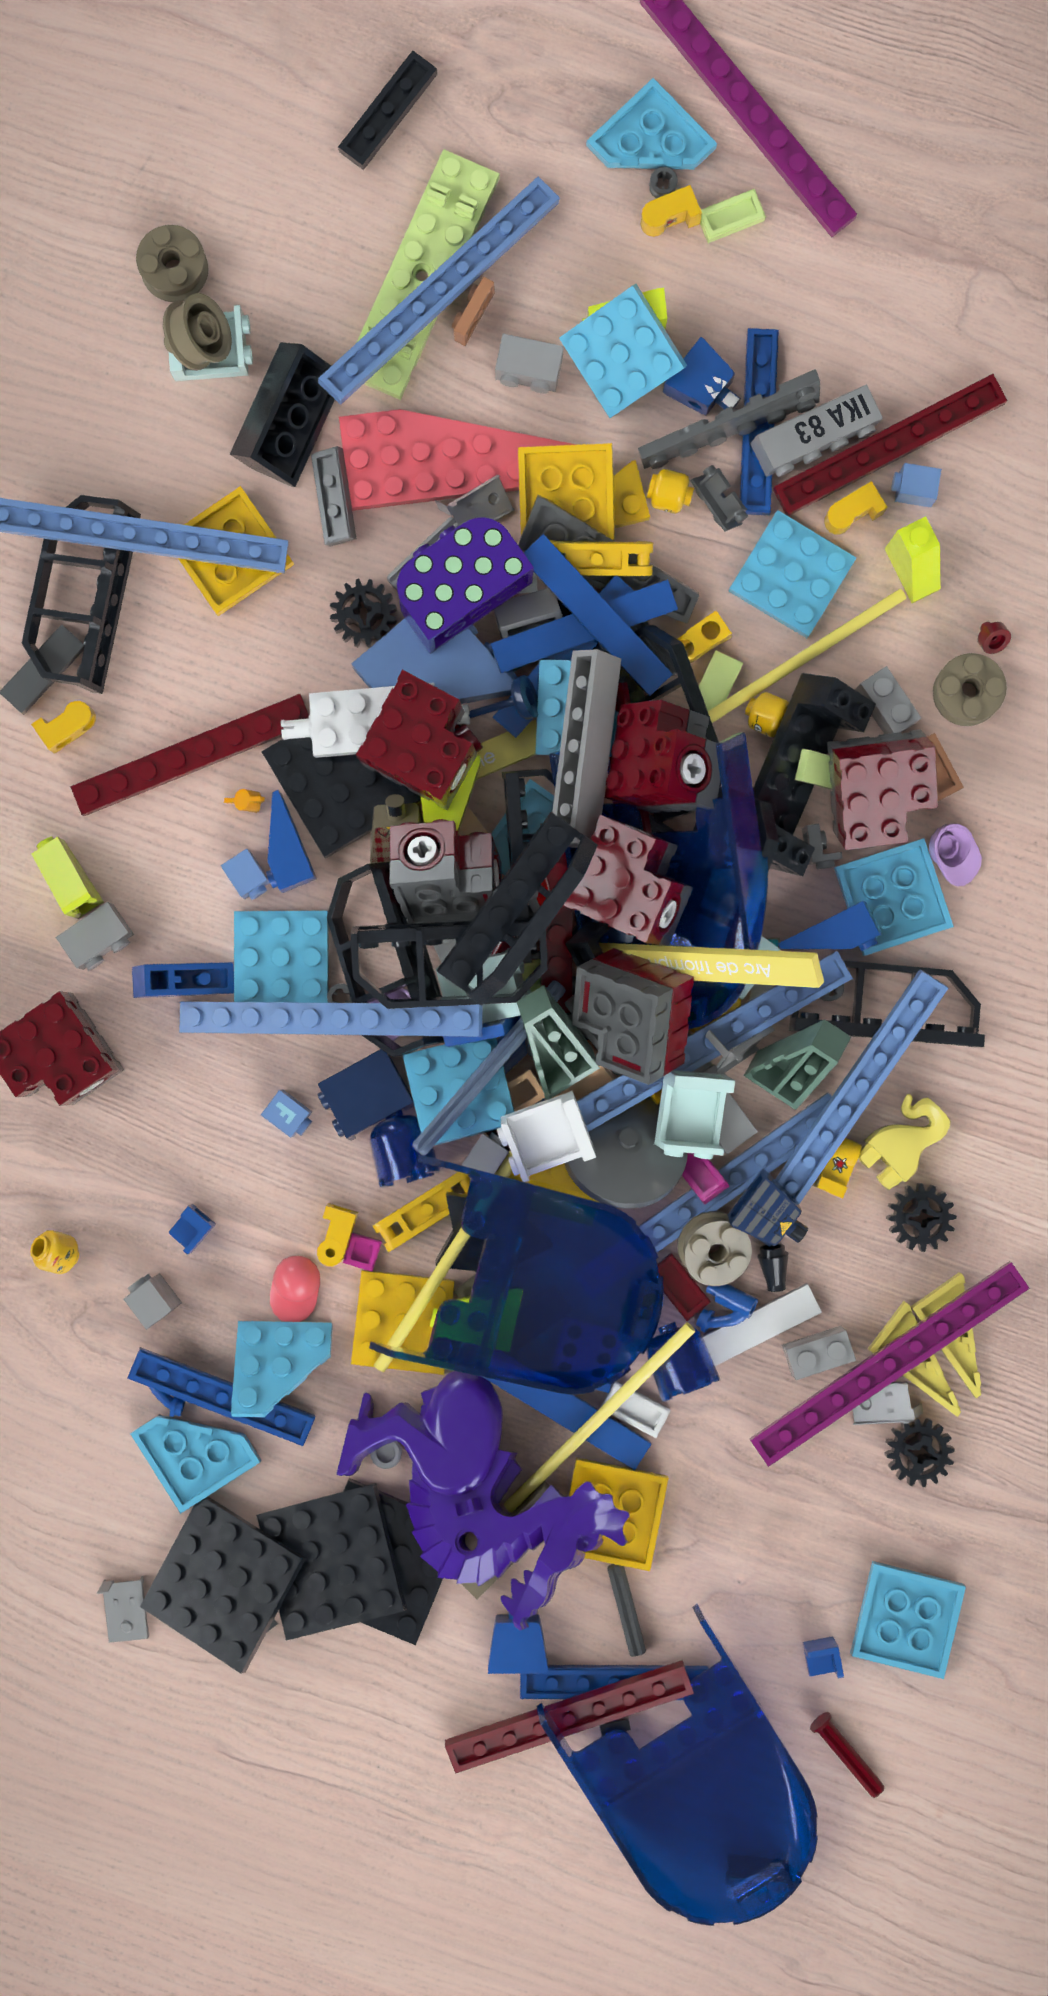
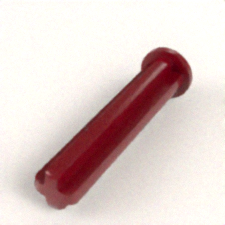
[810,1712,885,1798]

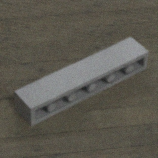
[552,649,621,848]

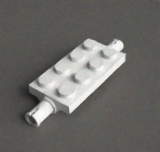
[281,683,470,758]

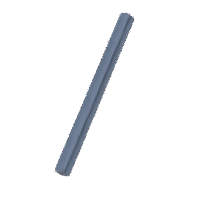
[413,980,566,1155]

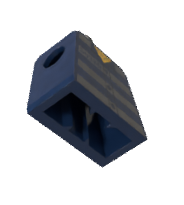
[727,1169,808,1246]

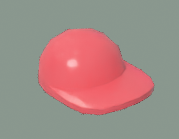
[270,1256,320,1322]

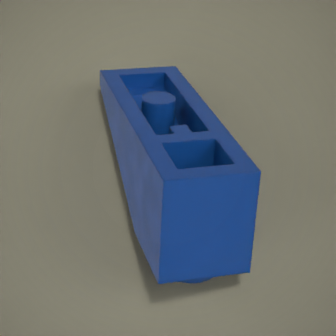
[266,790,317,893]
[778,901,882,951]
[132,962,234,998]

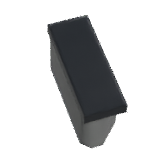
[599,1717,631,1736]

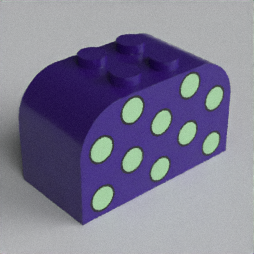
[397,517,534,654]

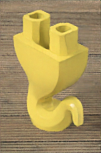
[858,1094,951,1190]

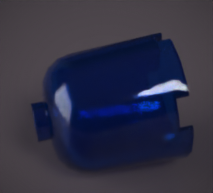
[370,1110,440,1188]
[646,1322,721,1402]

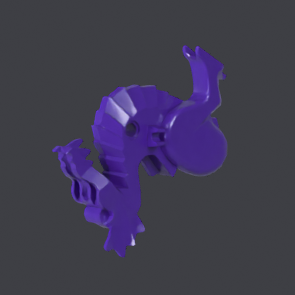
[337,1370,630,1630]

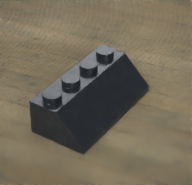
[230,342,335,487]

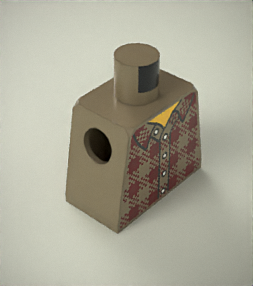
[370,794,423,863]

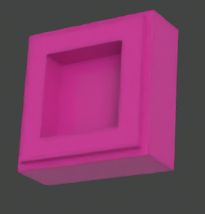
[343,1232,382,1272]

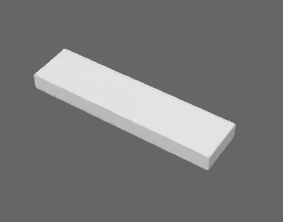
[696,1283,822,1369]

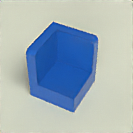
[169,1204,216,1255]
[802,1636,844,1678]

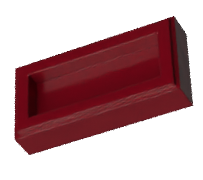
[647,1253,711,1321]

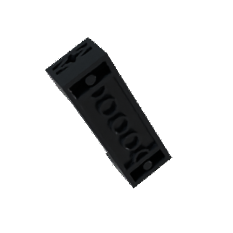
[729,673,876,877]

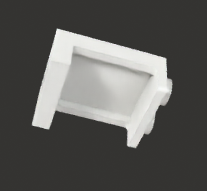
[497,1091,596,1183]

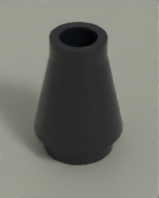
[757,1244,789,1292]

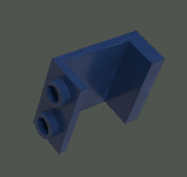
[317,1049,414,1141]

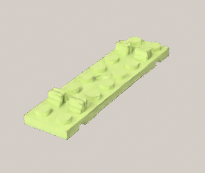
[357,149,500,400]

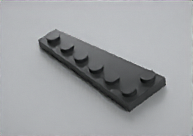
[638,369,820,469]
[518,495,699,624]

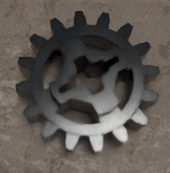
[330,579,397,648]
[886,1183,957,1252]
[884,1418,955,1487]

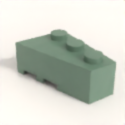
[517,985,600,1100]
[744,1019,851,1110]

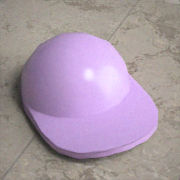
[929,824,982,887]

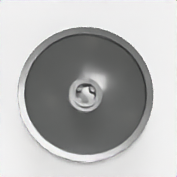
[564,1096,688,1209]

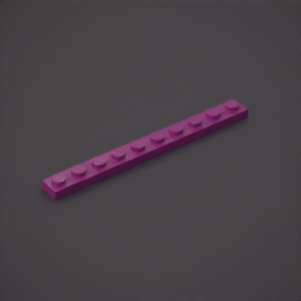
[640,0,857,238]
[749,1261,1030,1467]

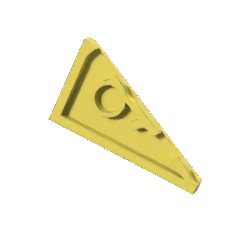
[911,1272,981,1398]
[868,1301,961,1417]

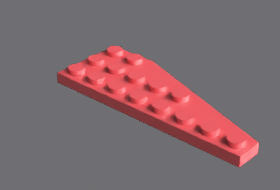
[339,409,577,511]

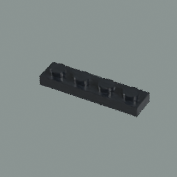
[338,50,438,170]

